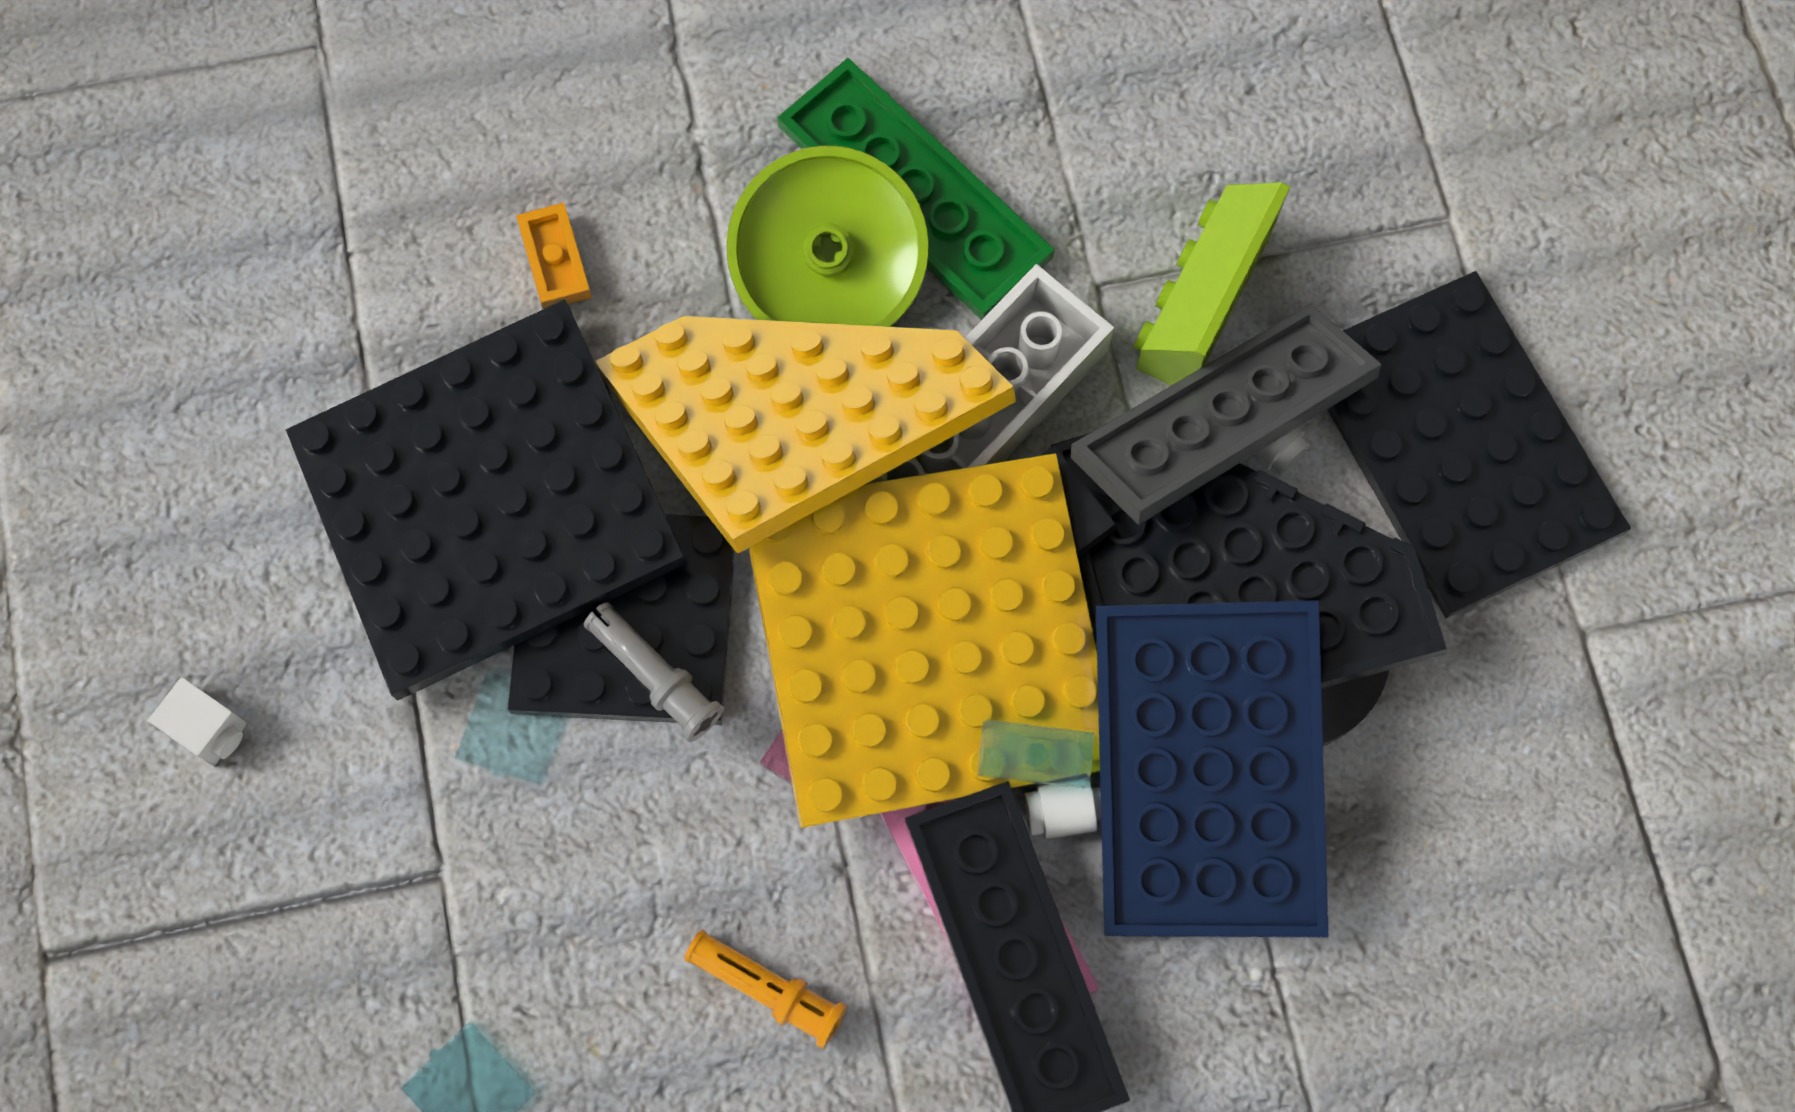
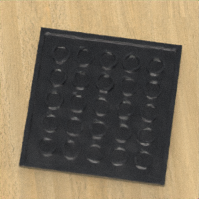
[285,299,688,701]

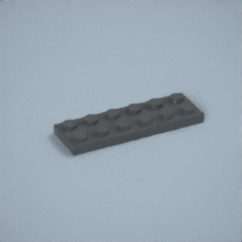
[1071,304,1381,525]

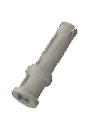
[584,602,724,742]

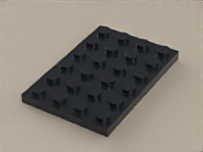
[1327,271,1631,619]

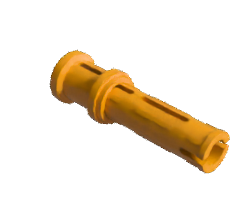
[684,929,848,1050]

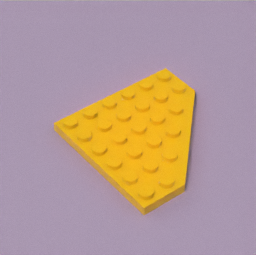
[595,316,1016,554]

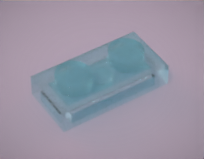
[977,720,1094,789]

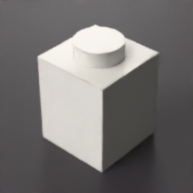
[147,677,248,767]

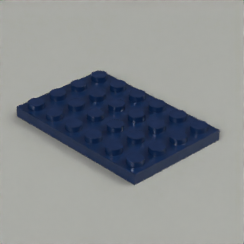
[1096,601,1329,937]

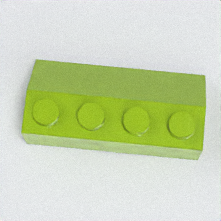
[1133,182,1291,385]

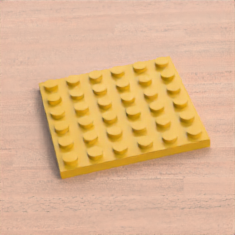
[749,453,1100,828]

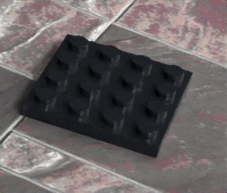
[507,514,735,725]

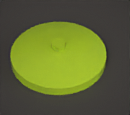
[726,146,929,327]

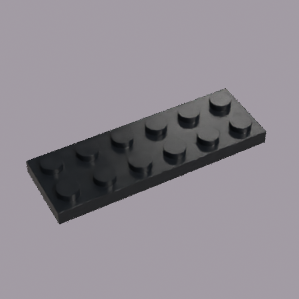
[905,781,1130,1112]

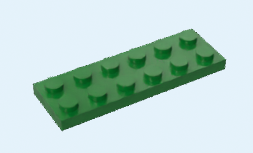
[777,57,1055,320]

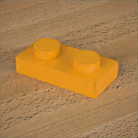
[516,202,592,309]

